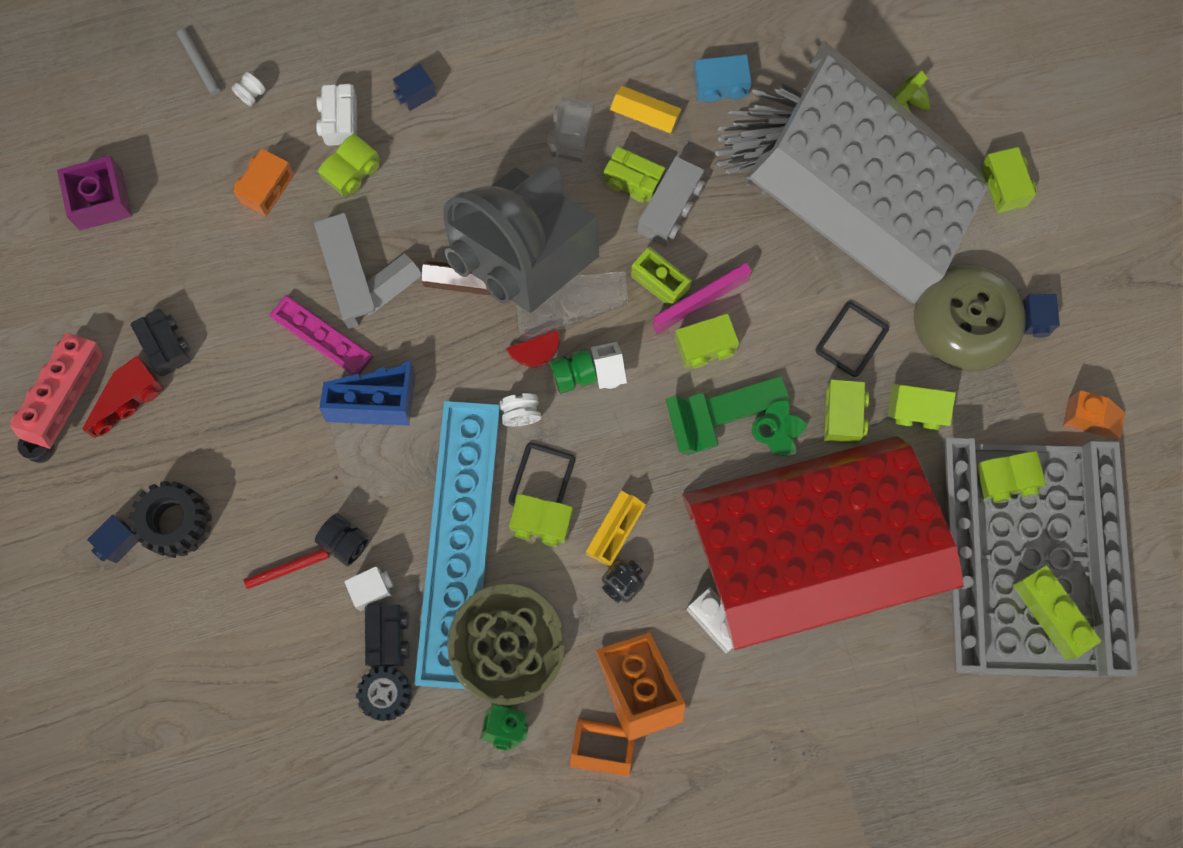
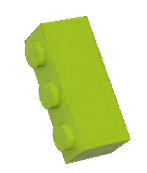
[1012,565,1102,660]

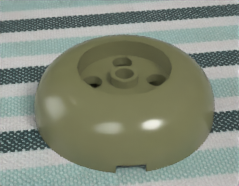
[914,264,1026,371]
[447,584,565,705]

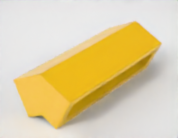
[610,85,682,134]
[586,490,646,566]

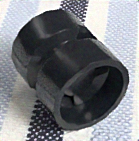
[315,513,370,567]

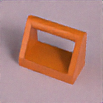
[569,718,635,777]

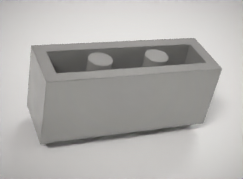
[637,156,706,247]

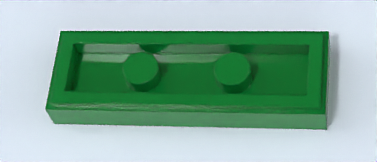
[707,376,791,428]

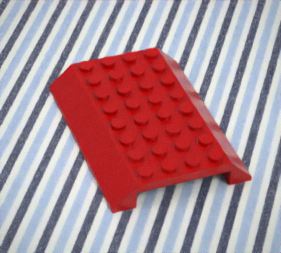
[682,436,964,651]

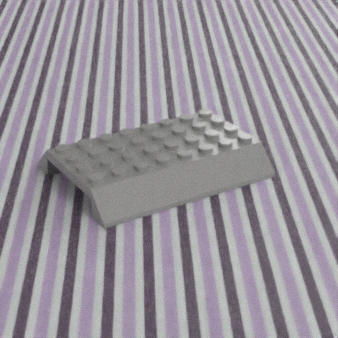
[748,41,988,304]
[945,438,1138,678]

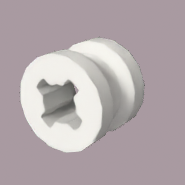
[232,72,266,106]

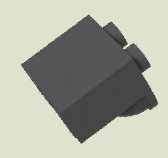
[444,163,599,313]

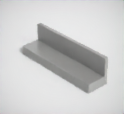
[314,213,375,329]

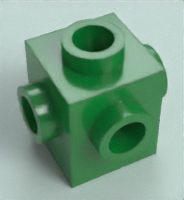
[480,704,529,751]

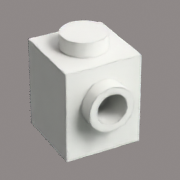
[590,342,627,389]
[344,566,394,611]

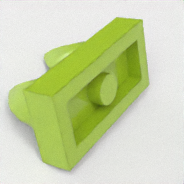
[891,70,930,111]

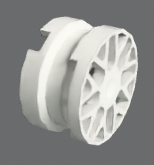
[500,393,541,427]

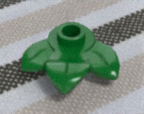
[751,401,807,456]

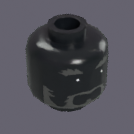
[602,560,644,603]

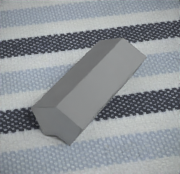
[366,253,422,316]

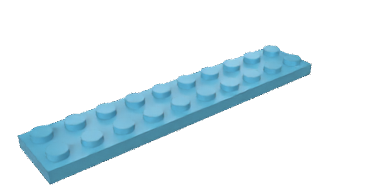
[415,401,500,689]

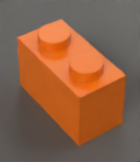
[233,148,295,217]

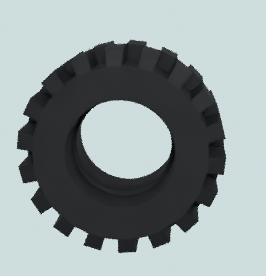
[129,481,212,558]

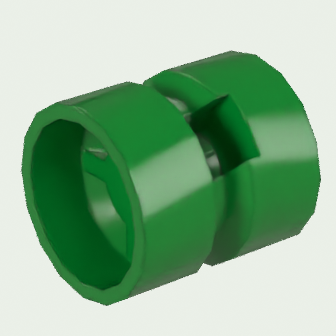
[549,348,597,394]

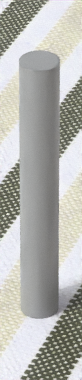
[177,29,220,96]

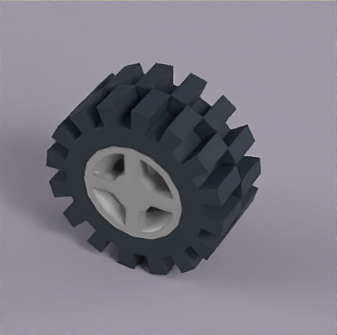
[356,666,413,721]

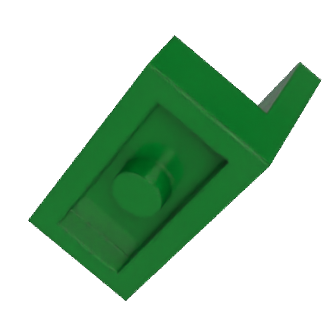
[665,393,719,456]

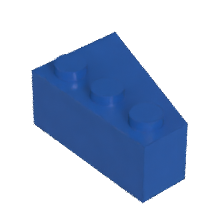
[320,361,415,426]

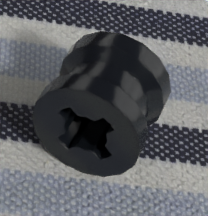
[18,439,55,463]

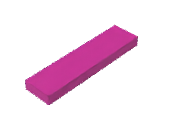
[652,263,752,334]
[269,295,373,375]

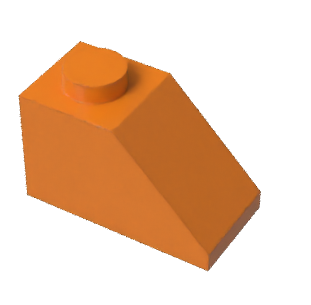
[1063,390,1125,440]

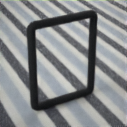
[816,302,889,377]
[508,443,575,506]

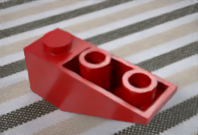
[82,356,164,438]

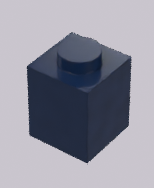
[393,63,436,111]
[1023,294,1060,338]
[87,514,138,563]

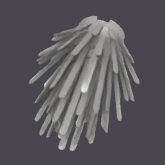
[715,83,805,194]

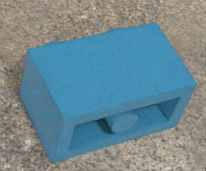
[693,55,751,102]

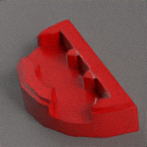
[506,330,560,368]

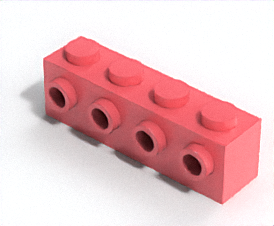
[10,333,104,449]

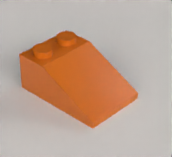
[596,632,685,741]

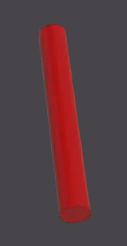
[244,548,330,589]

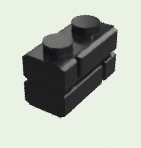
[130,309,191,377]
[365,604,409,667]

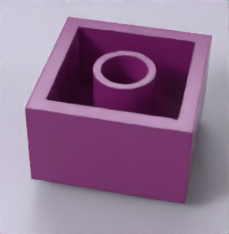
[57,156,132,231]

